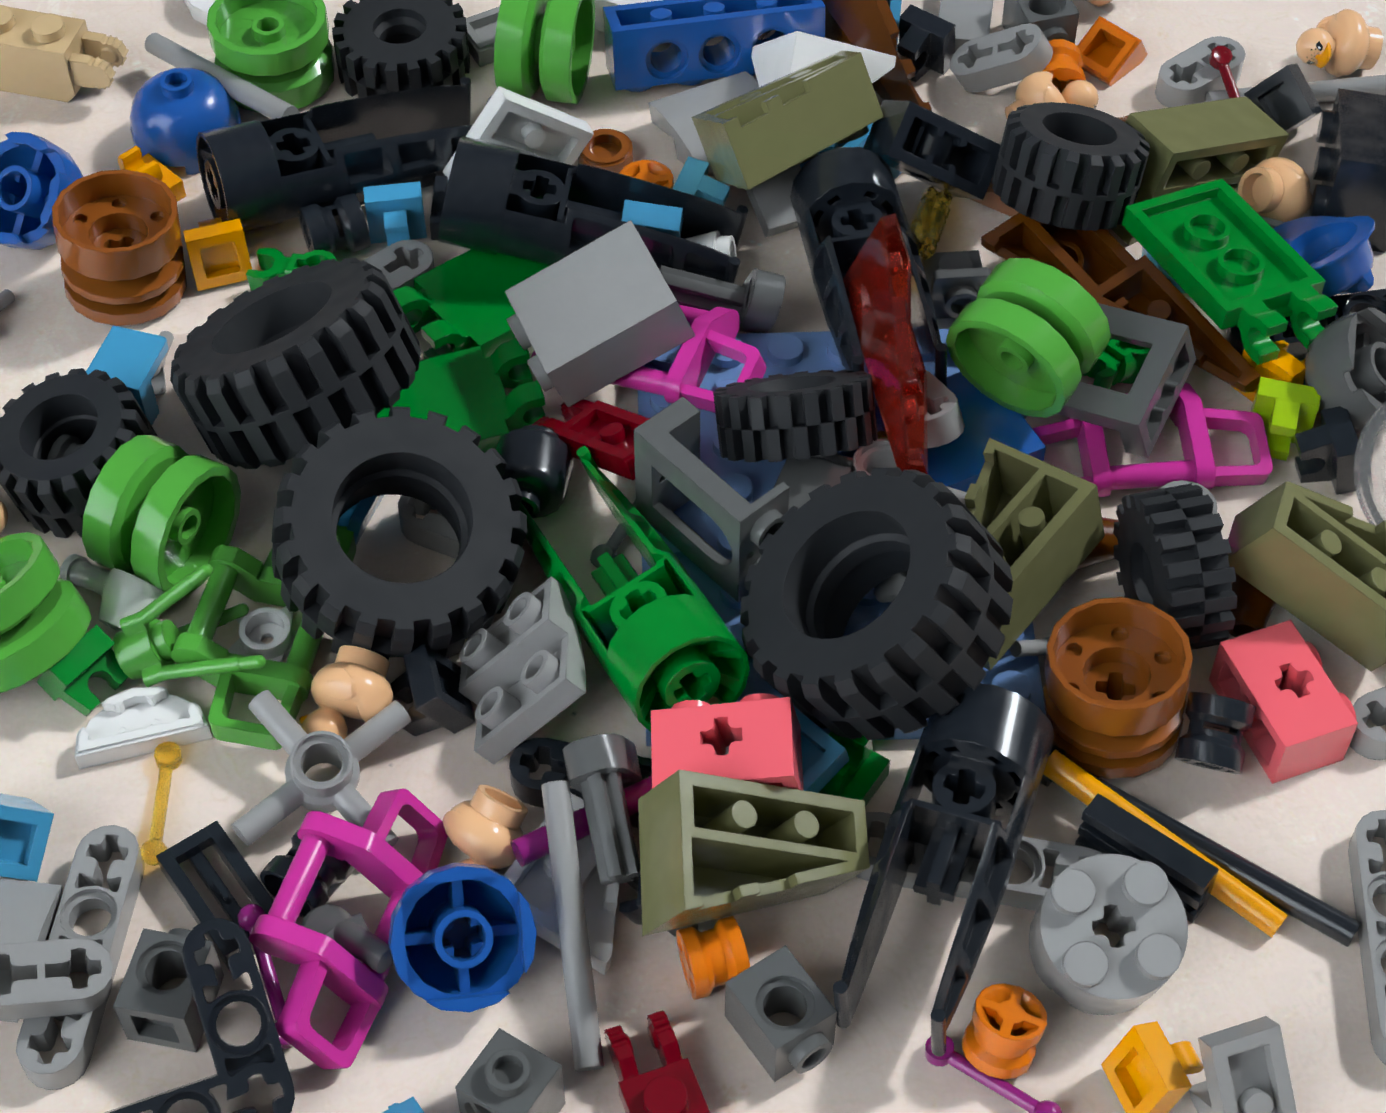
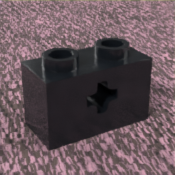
[863,100,1001,200]

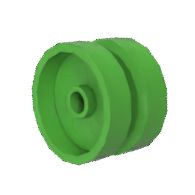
[207,0,335,113]
[494,0,595,105]
[946,258,1111,418]
[82,435,241,595]
[0,532,92,693]

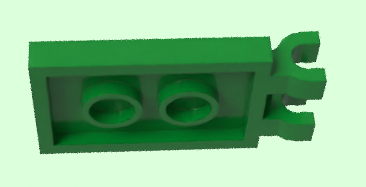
[1122,178,1338,365]
[393,249,550,359]
[377,339,546,453]

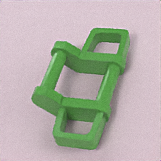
[171,525,357,750]

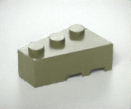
[692,51,884,190]
[1111,96,1289,246]
[964,438,1105,670]
[1227,481,1386,672]
[638,769,870,937]

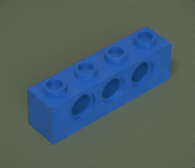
[603,0,825,92]

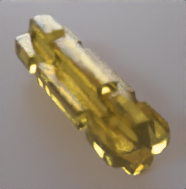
[910,186,953,260]

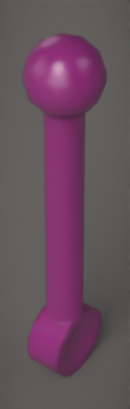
[237,904,293,1049]
[925,1035,1062,1113]

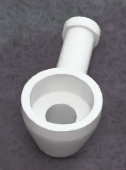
[60,554,164,632]

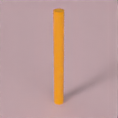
[1043,749,1288,938]

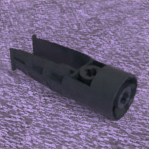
[196,77,473,232]
[438,136,748,284]
[790,147,947,387]
[833,683,1055,1056]

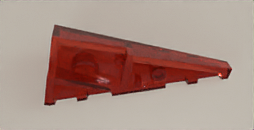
[843,214,928,474]

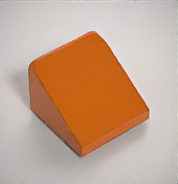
[1077,16,1148,86]

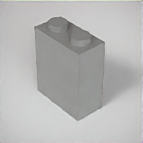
[505,220,696,407]

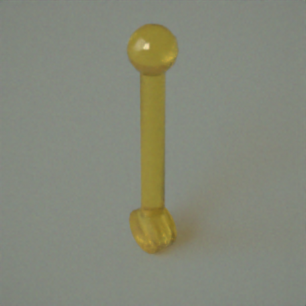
[140,741,183,866]

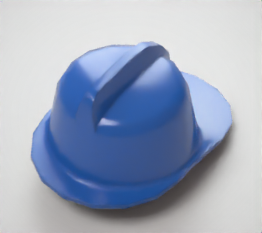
[1273,216,1375,297]

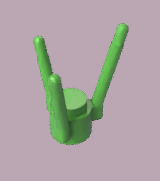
[113,564,266,687]

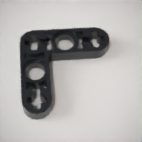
[104,918,295,1113]

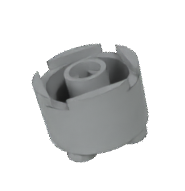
[1029,854,1188,1015]

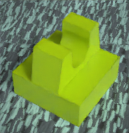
[1251,377,1321,461]

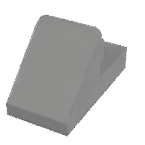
[1189,1016,1297,1113]

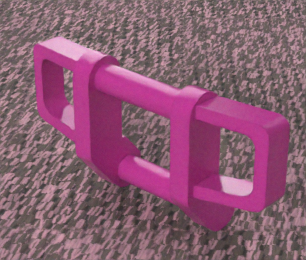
[531,305,767,413]
[1032,382,1273,498]
[249,788,448,1070]

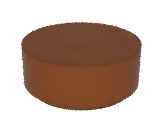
[578,129,633,173]

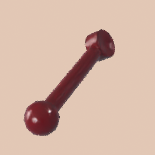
[1209,46,1240,99]

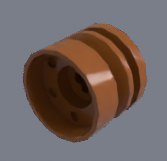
[52,169,187,326]
[1043,597,1193,779]

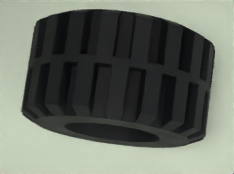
[992,102,1150,230]
[0,368,158,538]

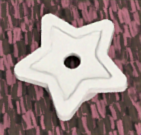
[228,606,297,662]

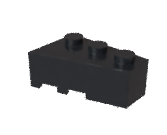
[1309,88,1386,253]

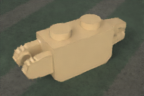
[0,5,129,102]

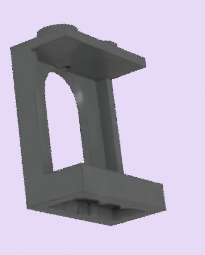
[1022,303,1196,458]
[634,397,790,602]

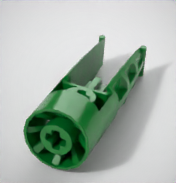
[518,446,750,732]

